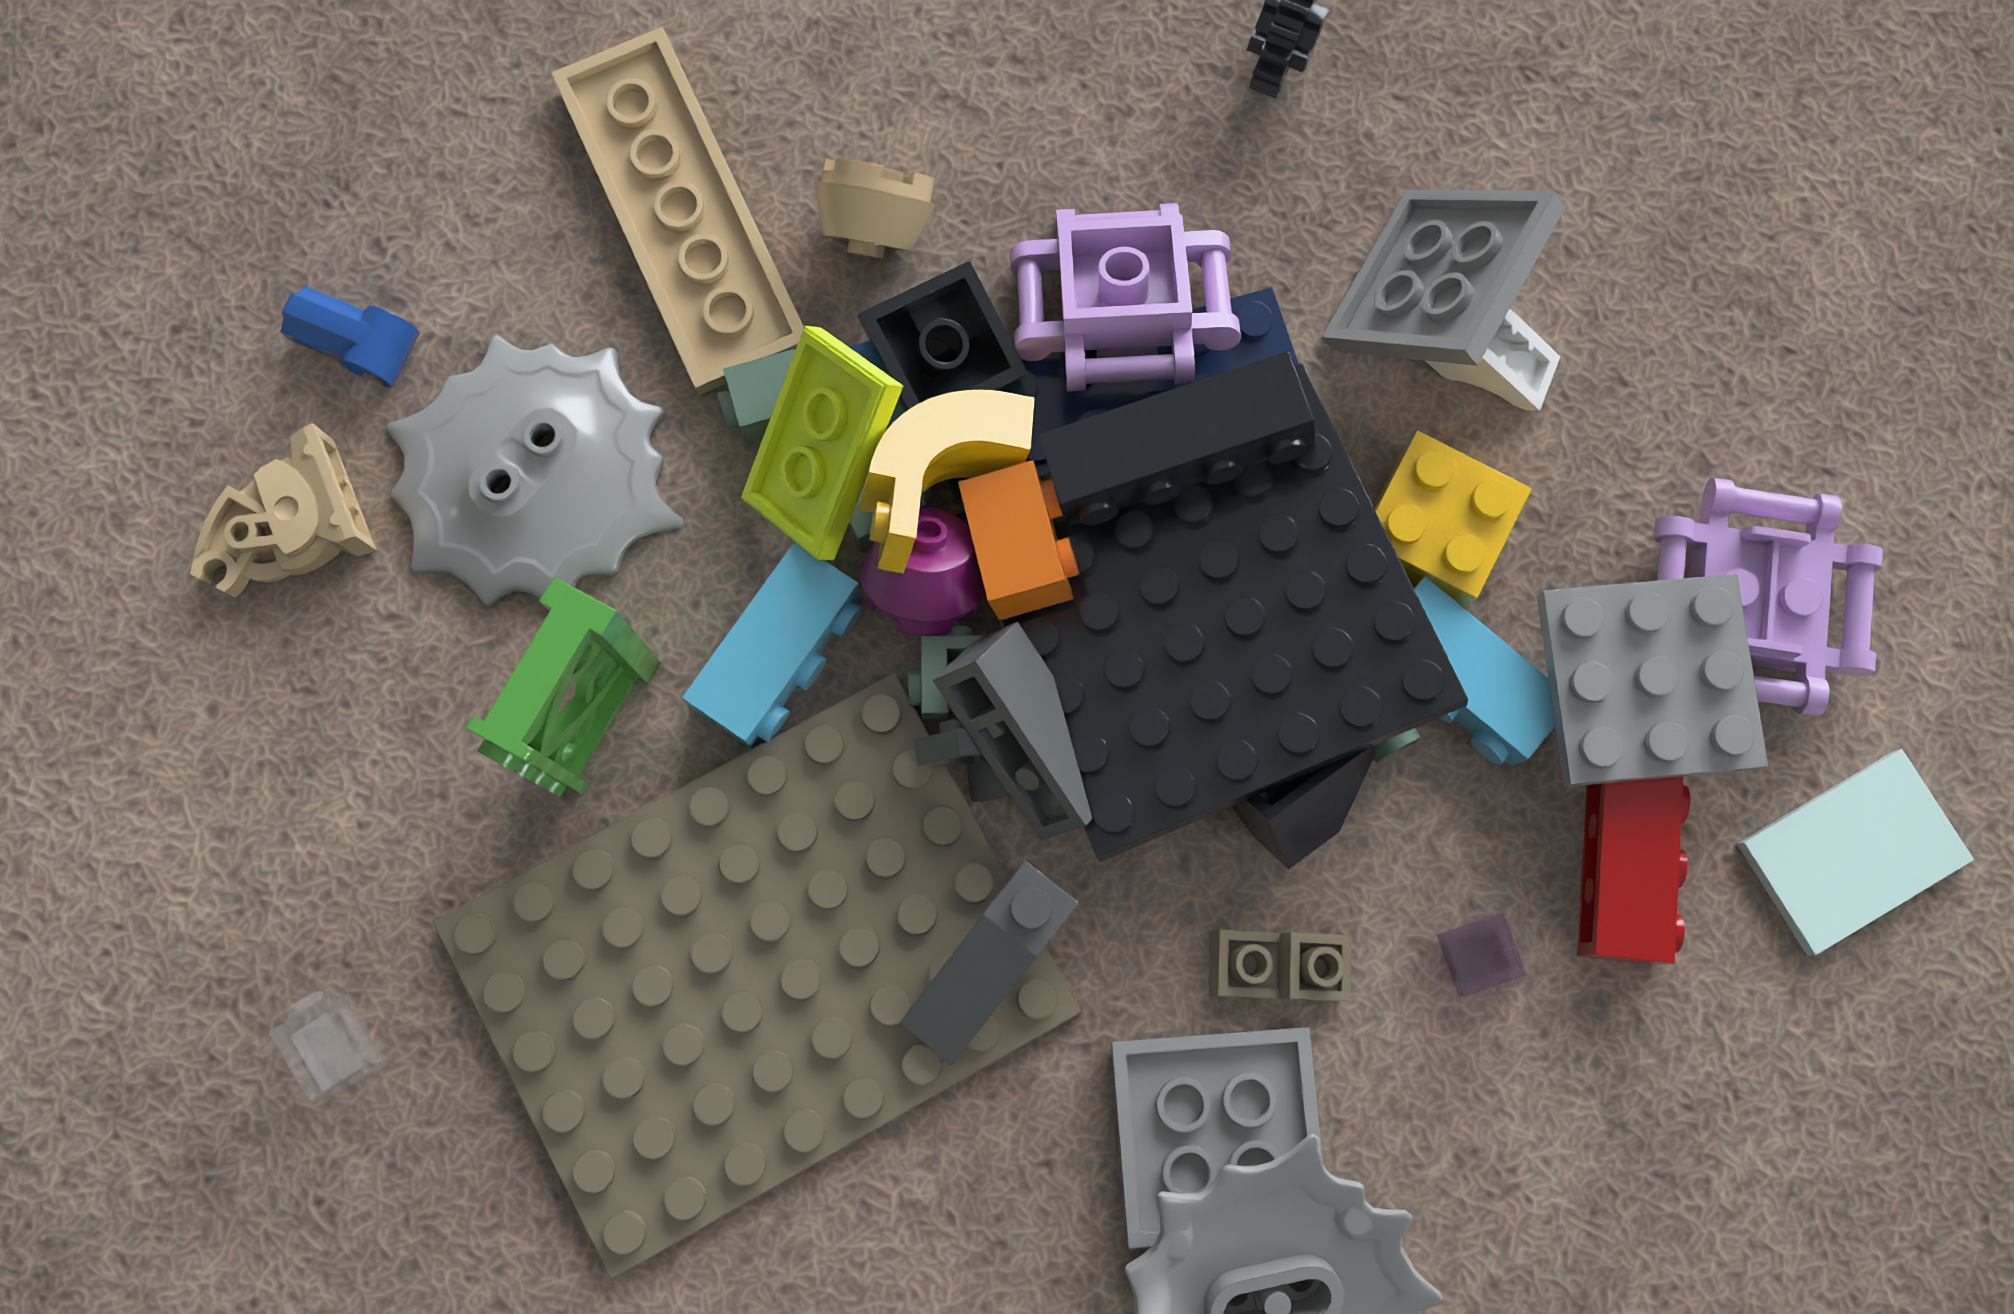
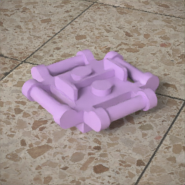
[1010,203,1241,392]
[1654,478,1883,717]

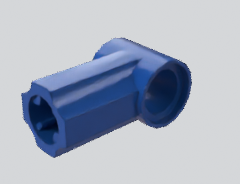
[280,285,420,388]

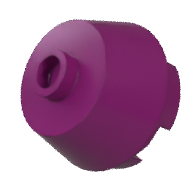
[860,508,986,636]

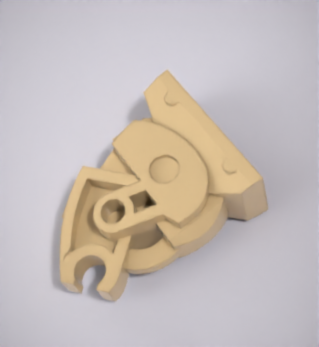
[190,423,377,598]

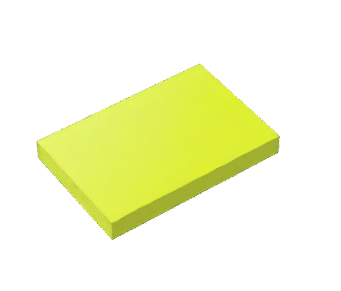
[741,326,903,560]

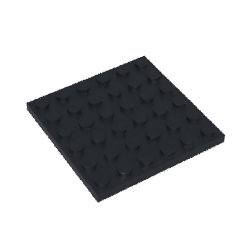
[955,363,1469,862]

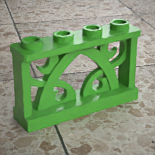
[465,577,661,797]

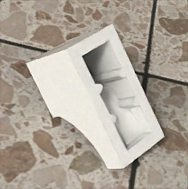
[1426,309,1560,410]

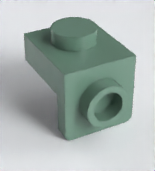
[908,626,984,722]

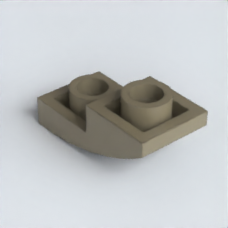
[1209,930,1351,1002]

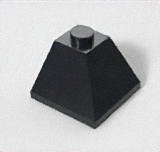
[857,261,1028,411]
[1231,746,1376,870]

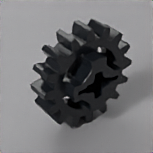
[1247,0,1330,99]

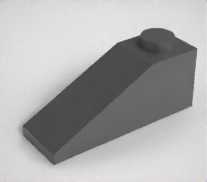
[932,622,1092,840]
[900,860,1079,1065]

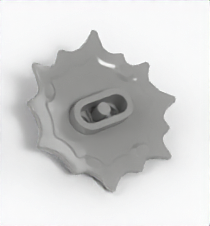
[387,335,684,607]
[1125,1133,1443,1314]

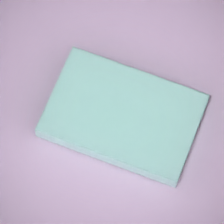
[1737,749,1974,956]

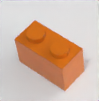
[958,460,1079,620]

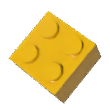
[1373,430,1532,609]

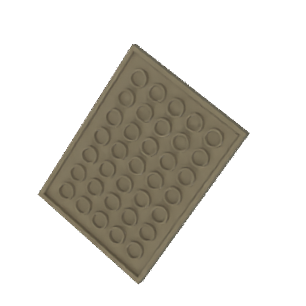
[433,672,1082,1280]

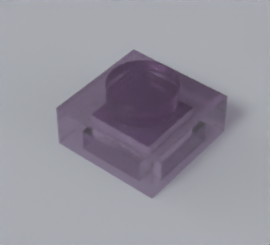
[1436,913,1526,997]

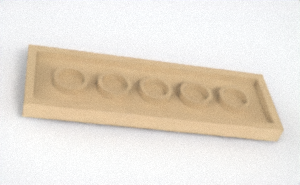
[551,27,804,396]

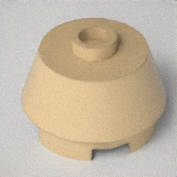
[814,158,936,259]

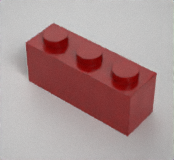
[1577,776,1691,965]

